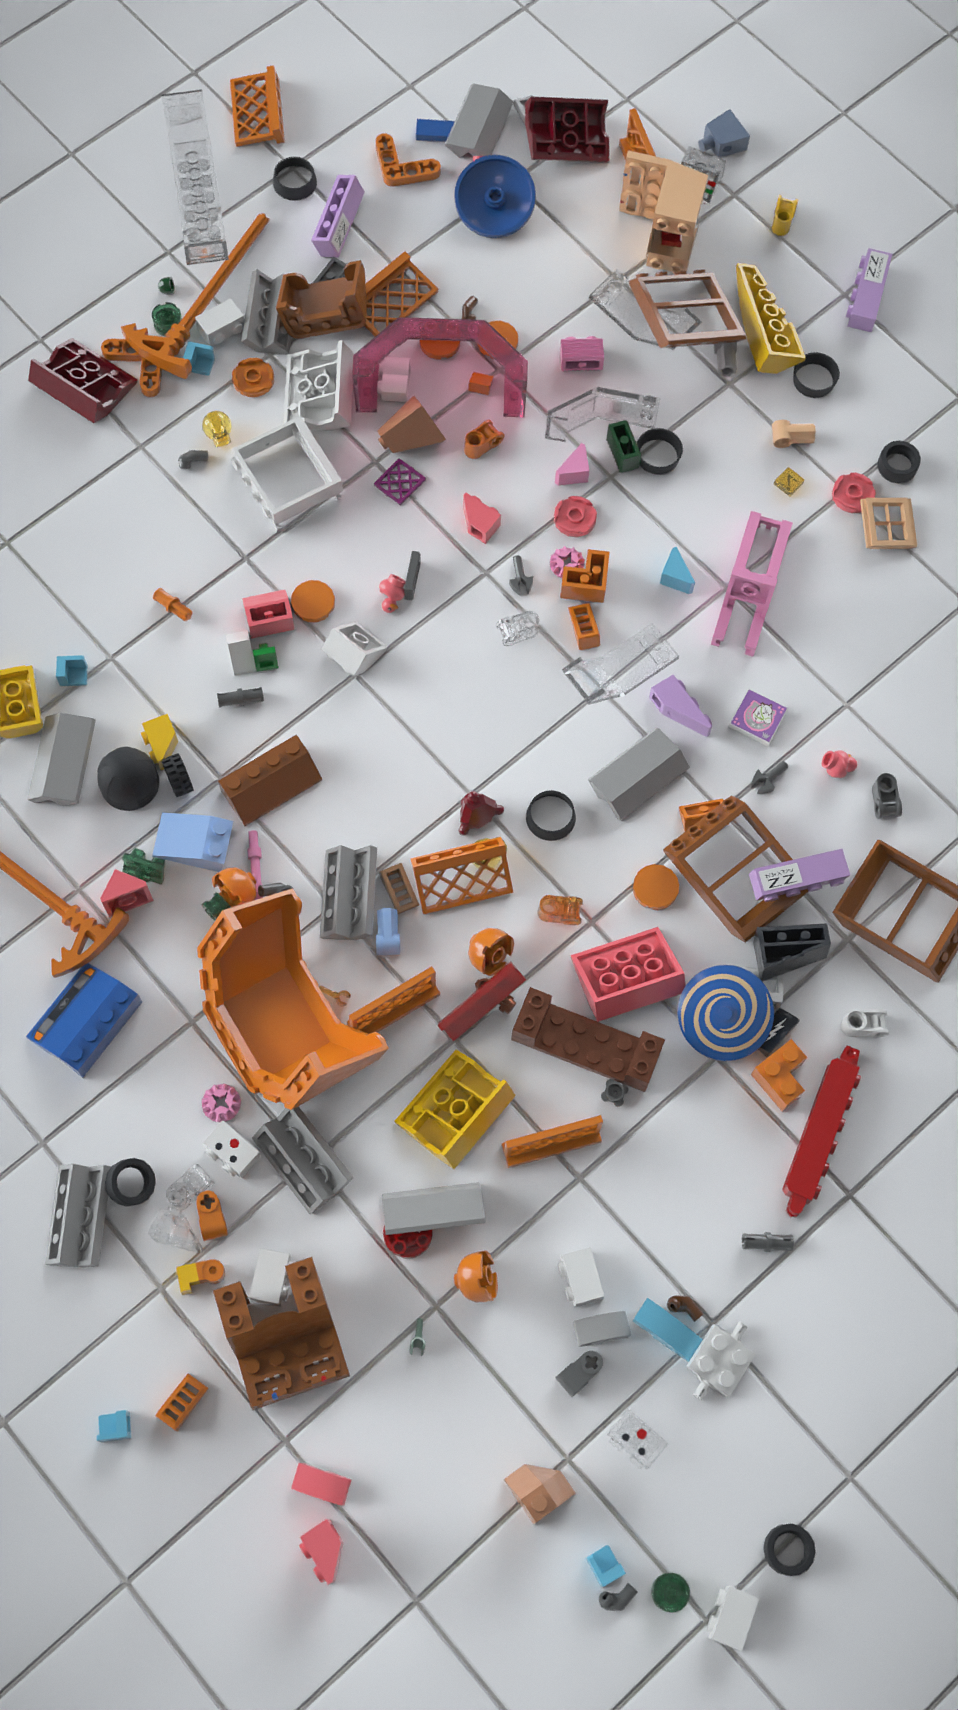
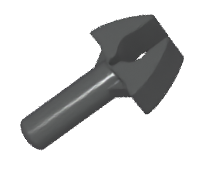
[509,555,533,595]
[751,761,788,794]

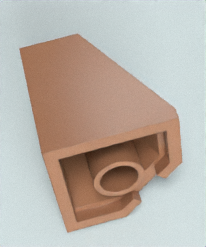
[377,396,446,453]
[504,1464,575,1524]

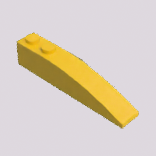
[736,263,806,374]

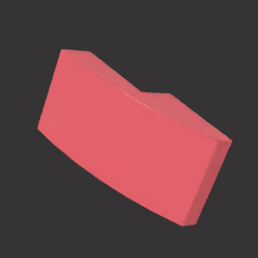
[291,1463,352,1506]

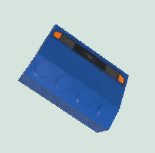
[26,963,142,1078]

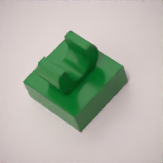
[253,643,279,672]

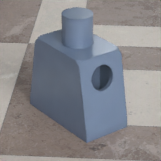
[698,109,750,158]

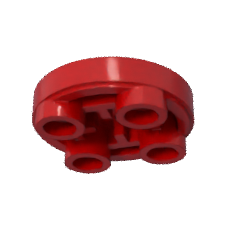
[383,1225,433,1259]

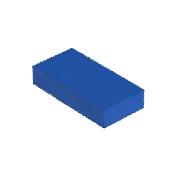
[416,119,455,142]

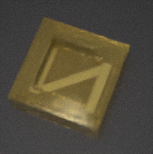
[774,467,805,497]

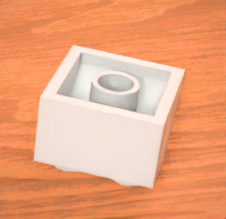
[321,621,388,676]

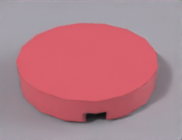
[832,472,876,513]
[554,496,597,537]

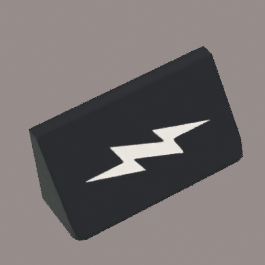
[758,1008,800,1057]

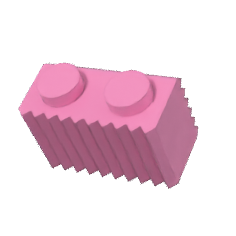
[560,336,604,371]

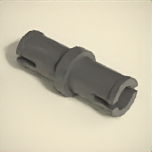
[217,687,264,708]
[741,1232,794,1252]

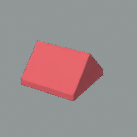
[100,869,154,918]

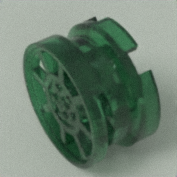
[152,302,182,337]
[201,892,231,921]
[651,1573,690,1612]

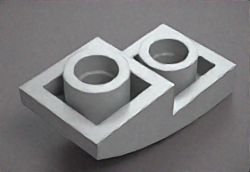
[573,1311,631,1347]

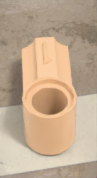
[772,419,816,448]

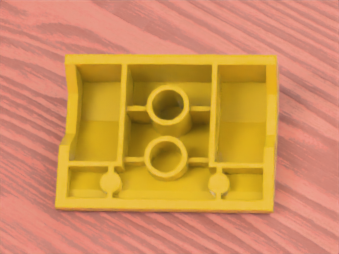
[394,1049,516,1169]

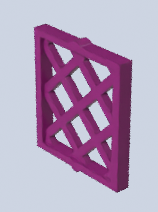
[374,458,426,506]

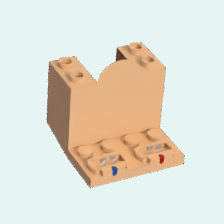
[619,151,708,273]

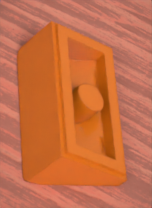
[679,799,729,832]

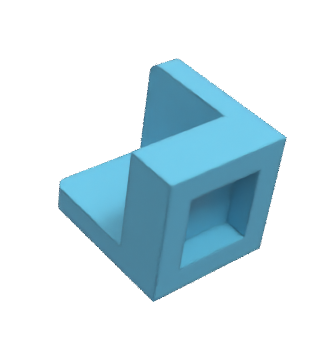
[183,341,215,376]
[56,655,88,686]
[96,1410,131,1442]
[586,1545,626,1587]

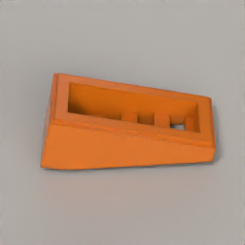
[568,603,600,650]
[155,1373,209,1432]

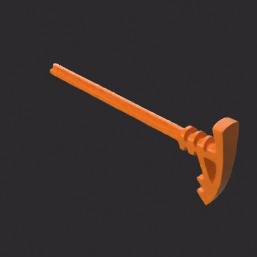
[121,213,269,379]
[0,851,129,978]

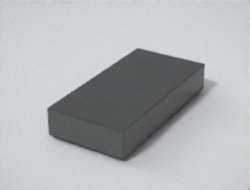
[404,551,421,601]

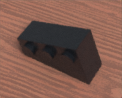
[753,923,831,982]

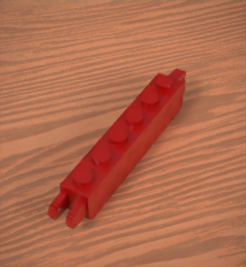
[782,1045,861,1218]

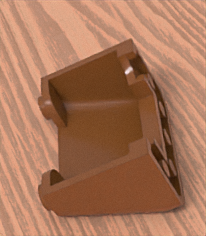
[276,260,367,339]

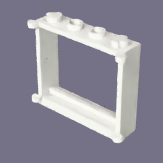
[231,416,343,530]

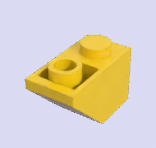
[141,714,178,770]

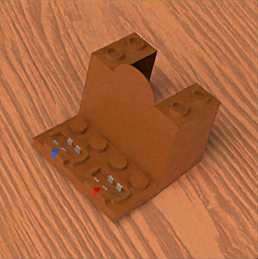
[213,1257,350,1410]

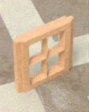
[860,498,917,549]

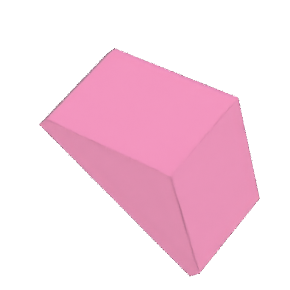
[555,443,589,485]

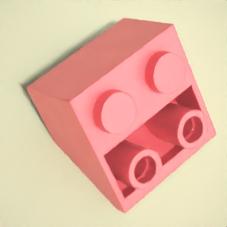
[242,589,295,639]
[299,1519,343,1585]

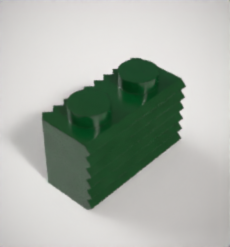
[606,420,642,473]

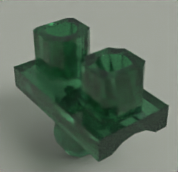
[122,848,165,885]

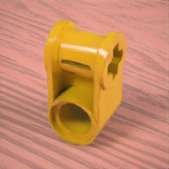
[772,195,799,236]

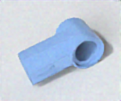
[376,908,400,956]

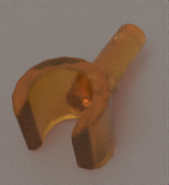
[319,986,351,1007]

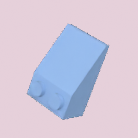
[152,812,233,872]

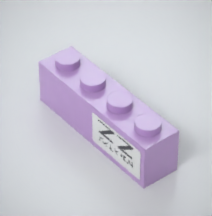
[311,175,365,257]
[846,248,892,332]
[749,849,850,902]

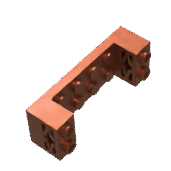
[511,987,665,1092]

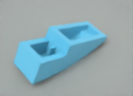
[632,1298,703,1362]

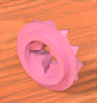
[550,546,585,578]
[202,1083,241,1122]

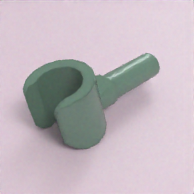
[409,1318,426,1356]

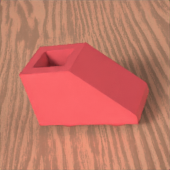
[463,493,501,544]

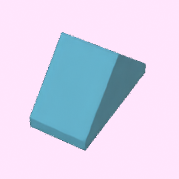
[660,546,695,594]

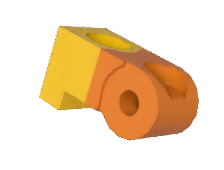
[176,1259,225,1295]

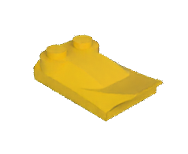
[0,665,43,739]

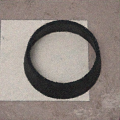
[273,157,317,201]
[793,352,840,398]
[637,428,683,475]
[526,790,576,841]

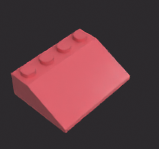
[571,927,686,1022]

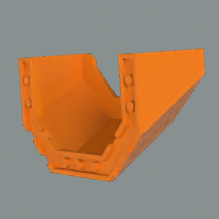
[197,888,389,1110]

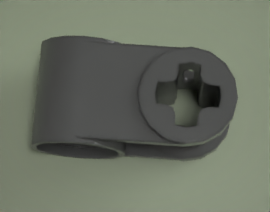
[872,773,902,819]
[555,1351,603,1397]

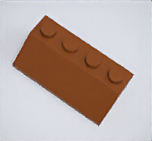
[218,734,322,826]

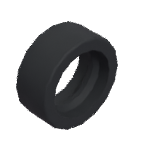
[877,440,921,484]
[105,1158,156,1207]
[763,1523,816,1576]

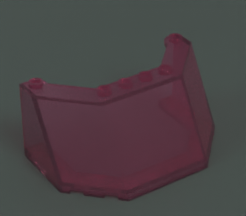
[352,317,528,417]

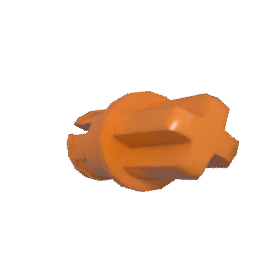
[153,588,193,621]

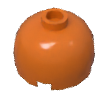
[212,867,256,908]
[468,928,514,976]
[454,1250,498,1302]

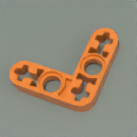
[375,133,441,186]
[101,339,162,397]

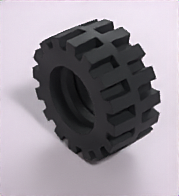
[161,753,194,798]

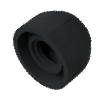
[97,747,160,811]

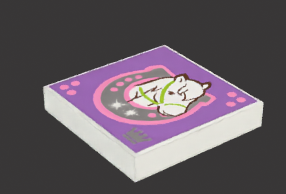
[728,688,788,746]

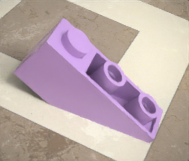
[649,674,712,737]

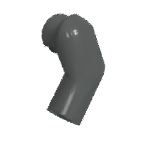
[178,450,208,469]
[258,882,293,897]
[598,1583,638,1611]

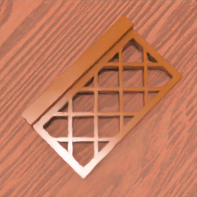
[230,65,285,147]
[619,108,656,160]
[364,251,439,341]
[410,837,514,915]
[347,966,440,1034]
[501,1115,603,1168]

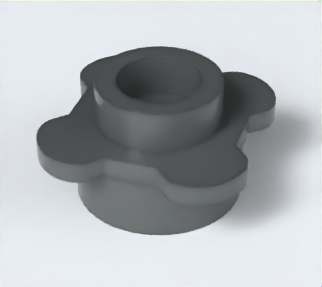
[601,1079,628,1107]

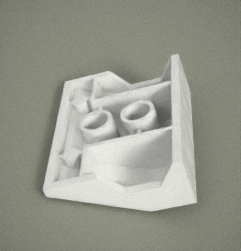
[283,340,354,430]

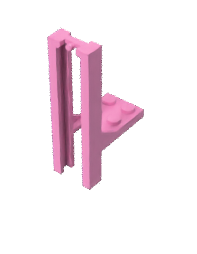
[711,511,793,656]

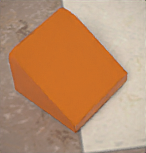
[468,372,494,395]

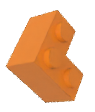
[560,549,610,603]
[751,1039,807,1111]

